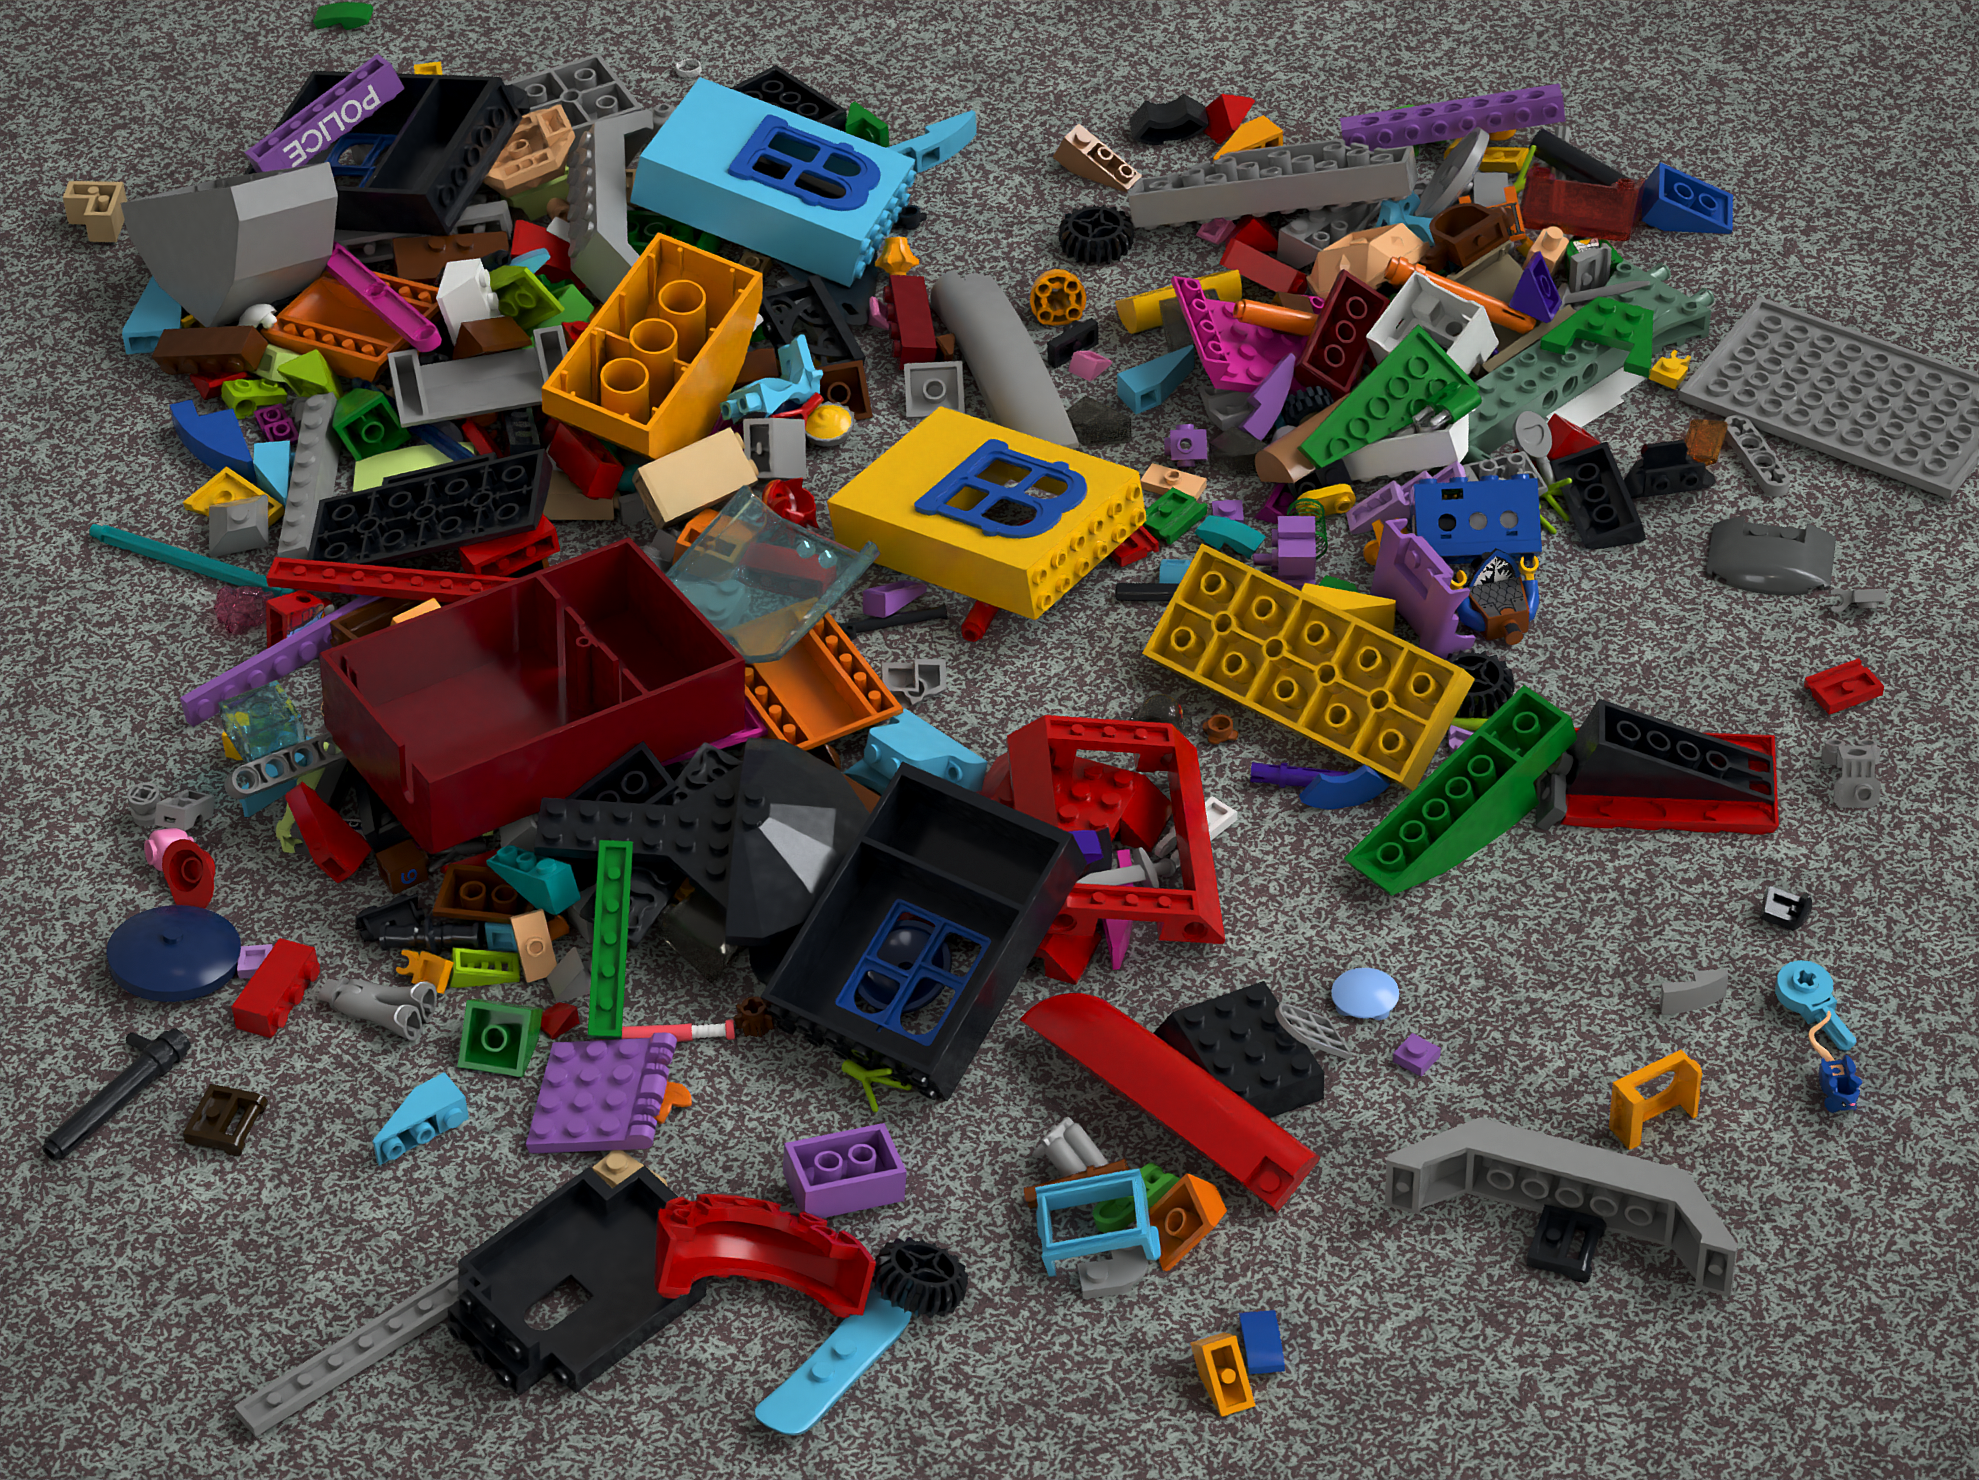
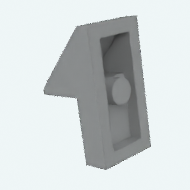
[547,946,592,1003]

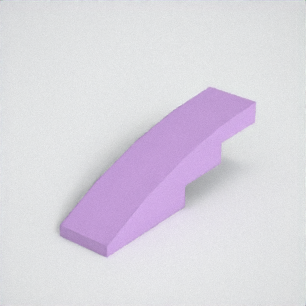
[1346,461,1466,534]

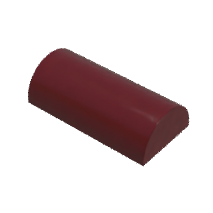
[1293,269,1391,399]

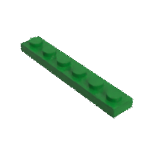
[588,840,633,1040]

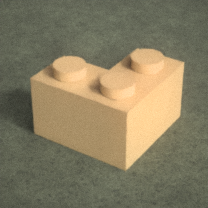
[63,181,127,242]

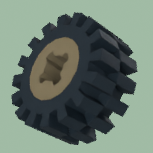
[1281,386,1334,427]

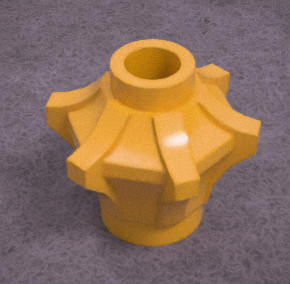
[875,237,919,278]

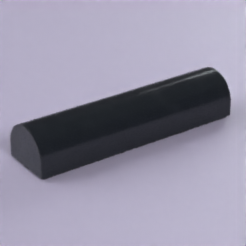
[1529,128,1637,206]

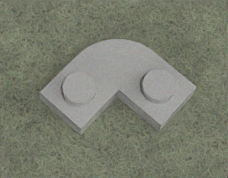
[1077,1230,1148,1299]

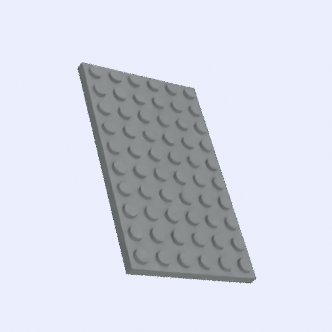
[1678,297,1979,499]

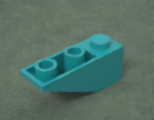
[486,845,581,915]

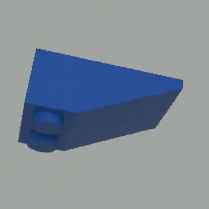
[1641,162,1733,234]

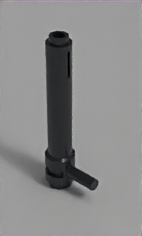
[42,1028,191,1161]

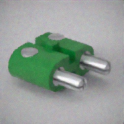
[1412,382,1482,430]

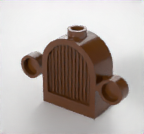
[1420,203,1516,273]

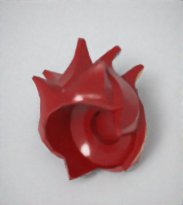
[756,477,819,548]

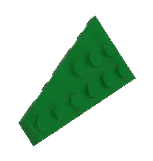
[1297,324,1480,470]

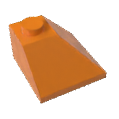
[1148,1173,1227,1271]

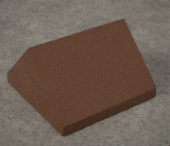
[452,316,532,360]
[815,360,873,421]

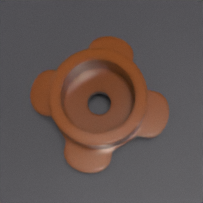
[1203,714,1238,745]

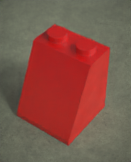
[511,220,587,296]

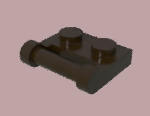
[183,1084,268,1157]

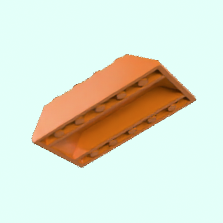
[260,271,443,384]
[722,598,903,751]

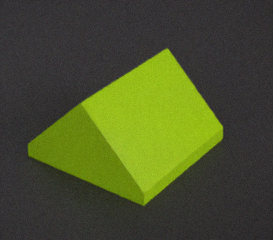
[277,349,344,400]

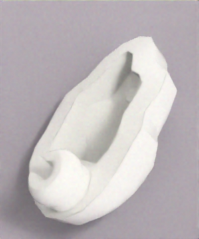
[238,303,277,329]

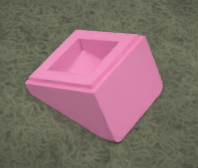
[1196,217,1236,245]
[1068,350,1112,381]

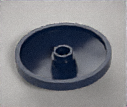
[106,905,241,1002]

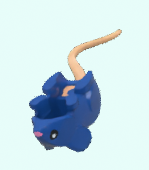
[1808,1011,1862,1113]

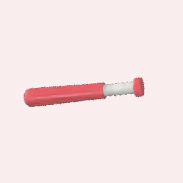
[600,1019,735,1042]

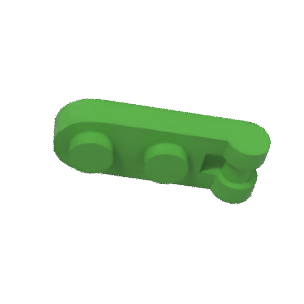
[1093,1162,1180,1233]

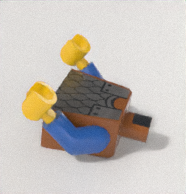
[1450,556,1540,645]

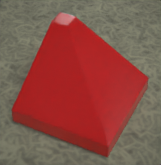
[540,1002,580,1040]

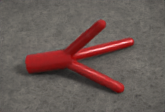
[769,392,824,430]

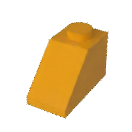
[1190,1332,1256,1417]

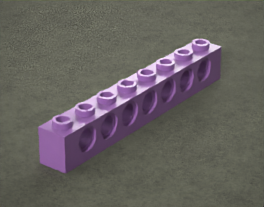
[1340,83,1565,151]

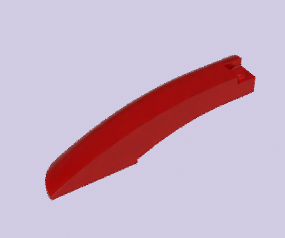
[1019,993,1321,1213]

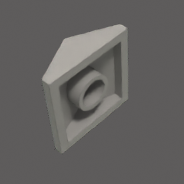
[904,361,965,419]

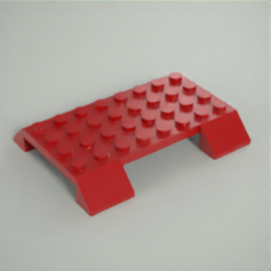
[897,752,1173,985]

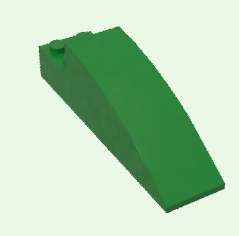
[1344,685,1577,896]

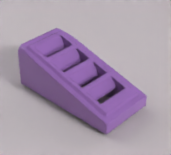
[863,580,927,618]

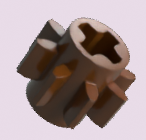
[733,996,775,1037]

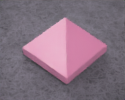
[868,296,890,330]

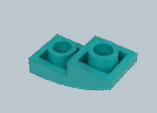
[1194,515,1266,559]

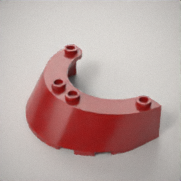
[654,1194,876,1318]

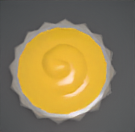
[805,401,856,447]

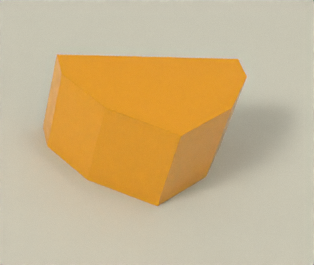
[541,232,763,461]

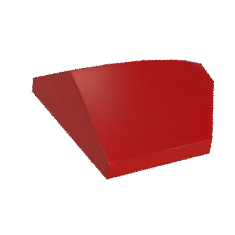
[189,371,254,401]

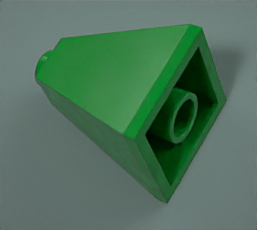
[332,388,412,461]

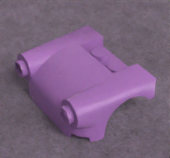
[1370,518,1476,659]

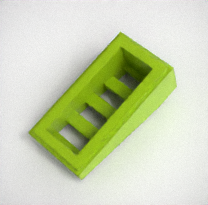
[449,947,520,988]

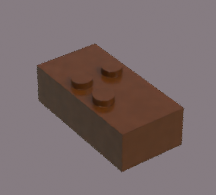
[393,231,510,288]

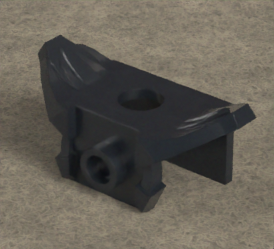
[1624,439,1716,499]

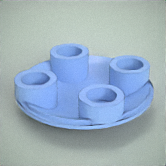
[1331,968,1399,1020]

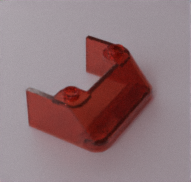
[1520,163,1645,241]

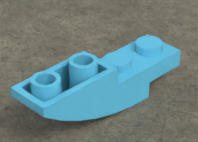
[887,110,976,173]

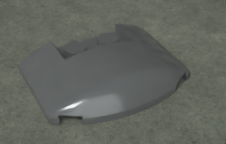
[1706,516,1836,595]

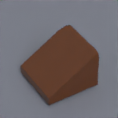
[935,333,955,362]

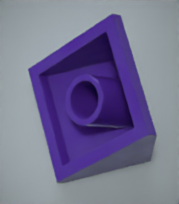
[1509,251,1562,323]

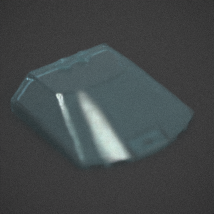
[665,485,881,664]

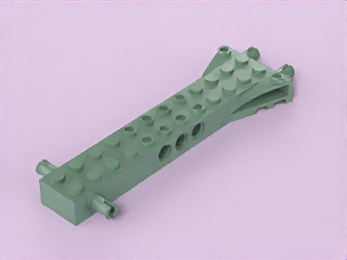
[1429,260,1714,475]

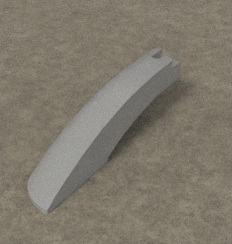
[930,269,1079,449]

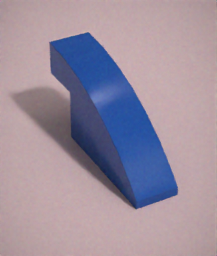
[169,399,257,483]

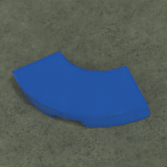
[1299,764,1390,810]

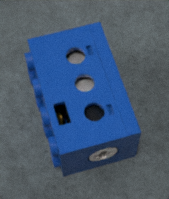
[1409,474,1542,565]

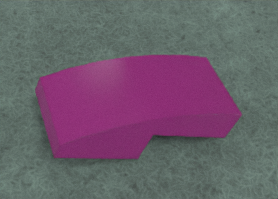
[254,403,299,445]

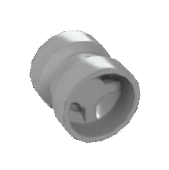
[127,782,161,827]

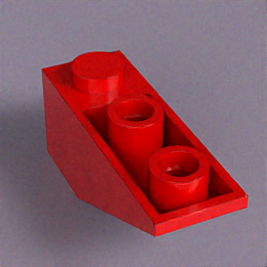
[284,781,372,884]

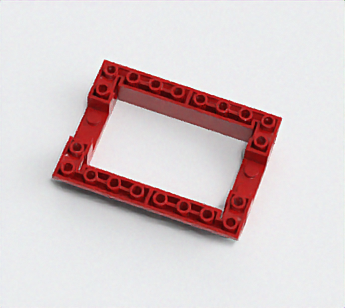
[1006,715,1225,944]

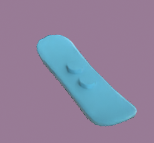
[755,1289,912,1436]

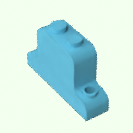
[863,708,988,792]

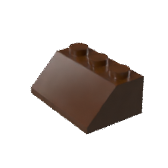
[432,863,545,924]

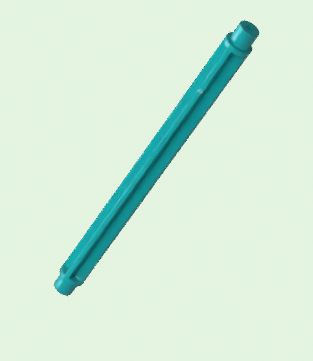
[89,524,299,598]

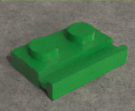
[1142,487,1207,545]

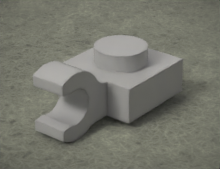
[1829,588,1886,612]

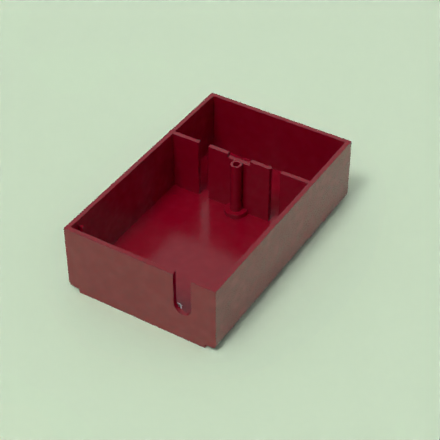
[319,537,745,855]

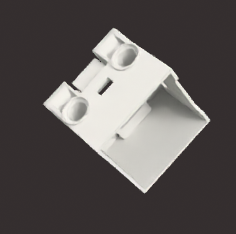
[1366,271,1499,375]

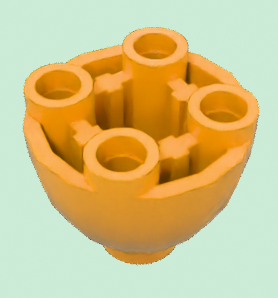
[1029,269,1087,326]

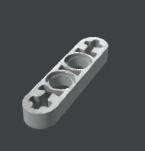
[1723,415,1790,497]

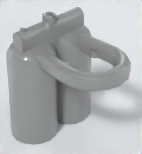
[1033,1117,1108,1177]

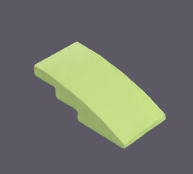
[353,442,477,492]

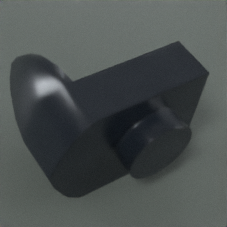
[1759,886,1812,931]

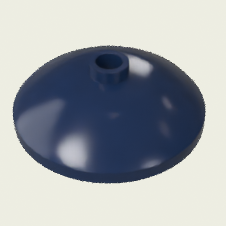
[857,920,952,1014]

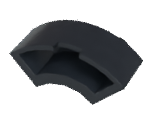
[1129,93,1209,145]

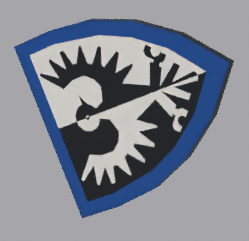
[1467,548,1520,588]

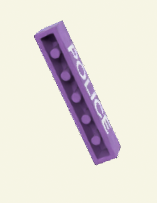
[245,54,405,173]

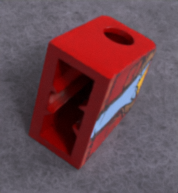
[266,590,334,649]

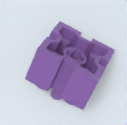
[1253,516,1316,591]

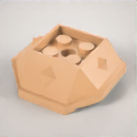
[483,104,575,198]
[1306,223,1430,301]

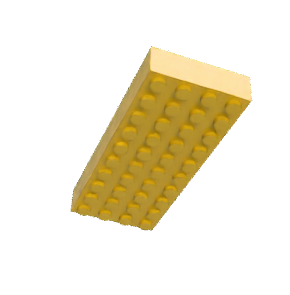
[1142,543,1475,791]

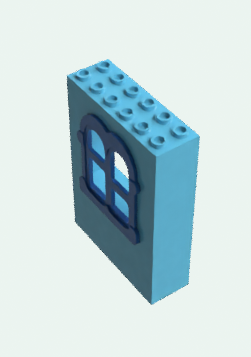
[630,77,917,287]

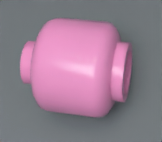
[144,828,194,871]

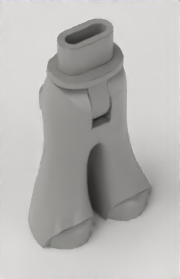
[318,977,437,1041]

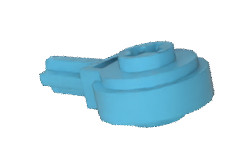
[1775,960,1856,1052]

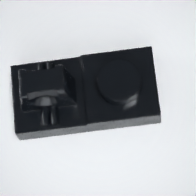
[1047,318,1099,369]

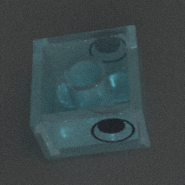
[218,680,307,764]

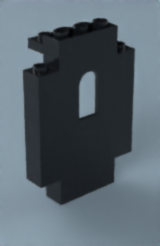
[447,1165,707,1396]

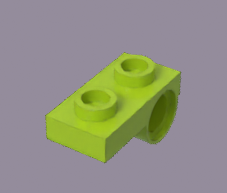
[221,378,288,420]

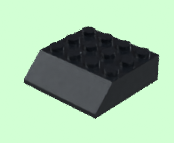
[1153,981,1325,1118]

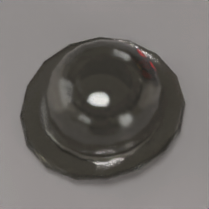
[1129,694,1193,737]

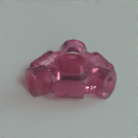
[214,585,274,635]

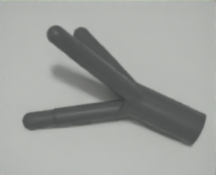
[426,840,486,872]

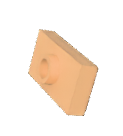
[1140,463,1207,500]
[509,909,557,983]

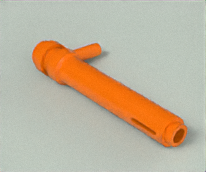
[1383,256,1537,335]
[1233,299,1372,380]

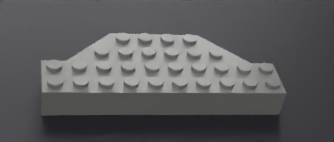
[1128,139,1418,230]

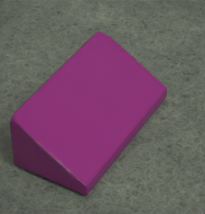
[1254,482,1297,524]

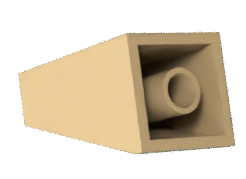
[632,427,759,530]

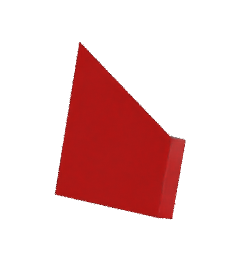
[1203,94,1255,144]
[1225,214,1279,251]

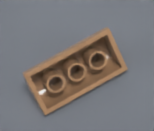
[1255,393,1350,483]

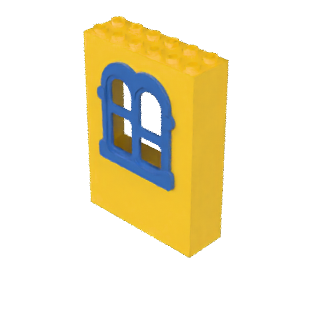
[827,406,1147,620]

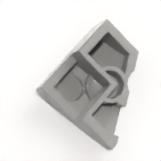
[881,659,946,709]

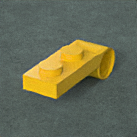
[1444,137,1529,174]

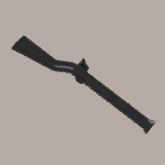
[836,602,948,641]

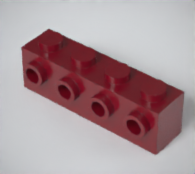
[883,275,937,370]

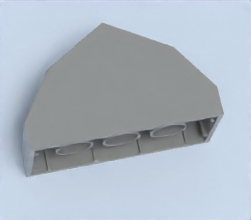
[120,162,338,327]

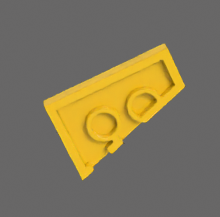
[182,466,285,528]

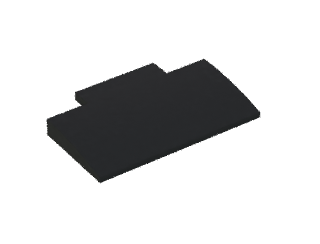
[307,448,553,566]

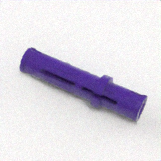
[1250,762,1349,788]

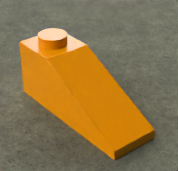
[1213,115,1283,164]

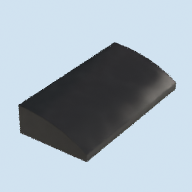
[1550,442,1647,549]

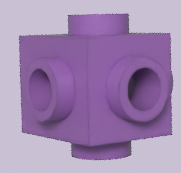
[1164,424,1207,467]

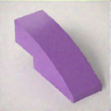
[1236,353,1295,445]

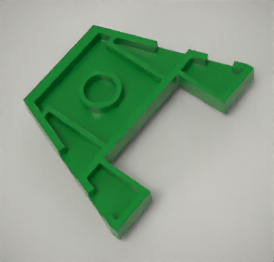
[1540,296,1654,378]

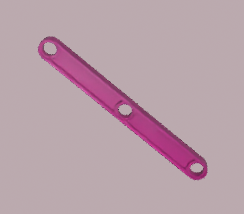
[324,241,442,352]

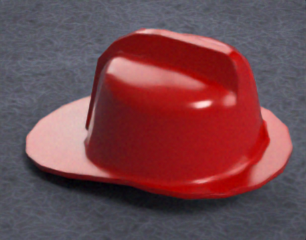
[162,839,216,909]

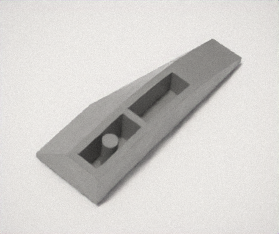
[1277,198,1390,270]

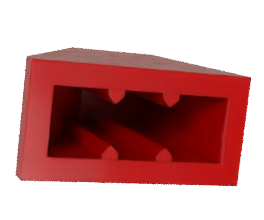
[1219,238,1308,295]

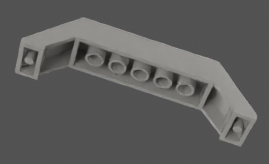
[566,109,653,304]
[1385,1117,1738,1297]

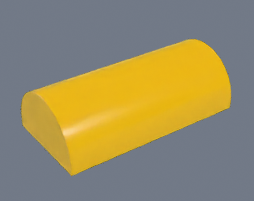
[1115,269,1242,334]

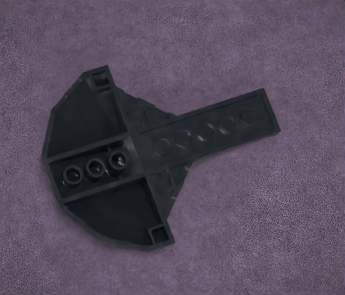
[534,737,870,947]

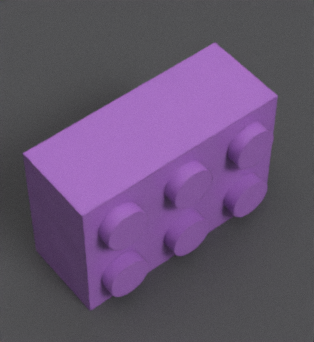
[783,1123,907,1218]

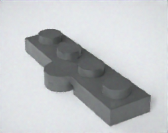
[1536,751,1573,830]

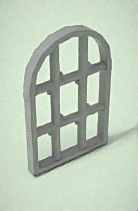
[1275,1003,1352,1059]

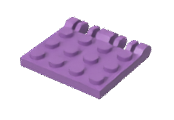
[526,1032,677,1153]

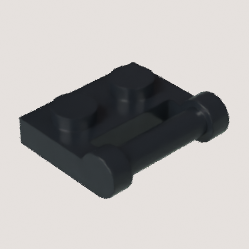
[1527,1204,1607,1283]

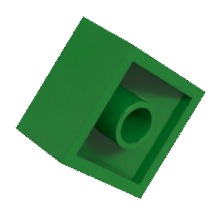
[457,999,543,1077]

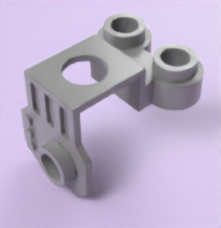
[1821,739,1881,808]

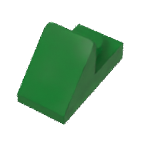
[845,101,890,148]

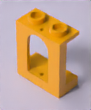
[1609,1049,1702,1150]

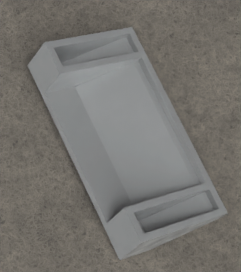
[387,325,568,428]

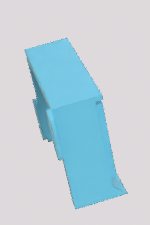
[1035,1168,1161,1277]

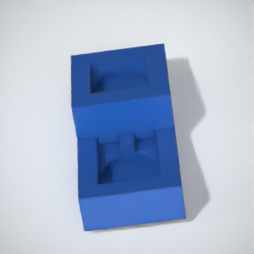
[1239,1310,1285,1374]

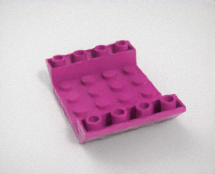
[1171,276,1357,396]

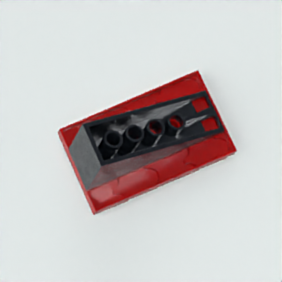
[1561,699,1779,835]

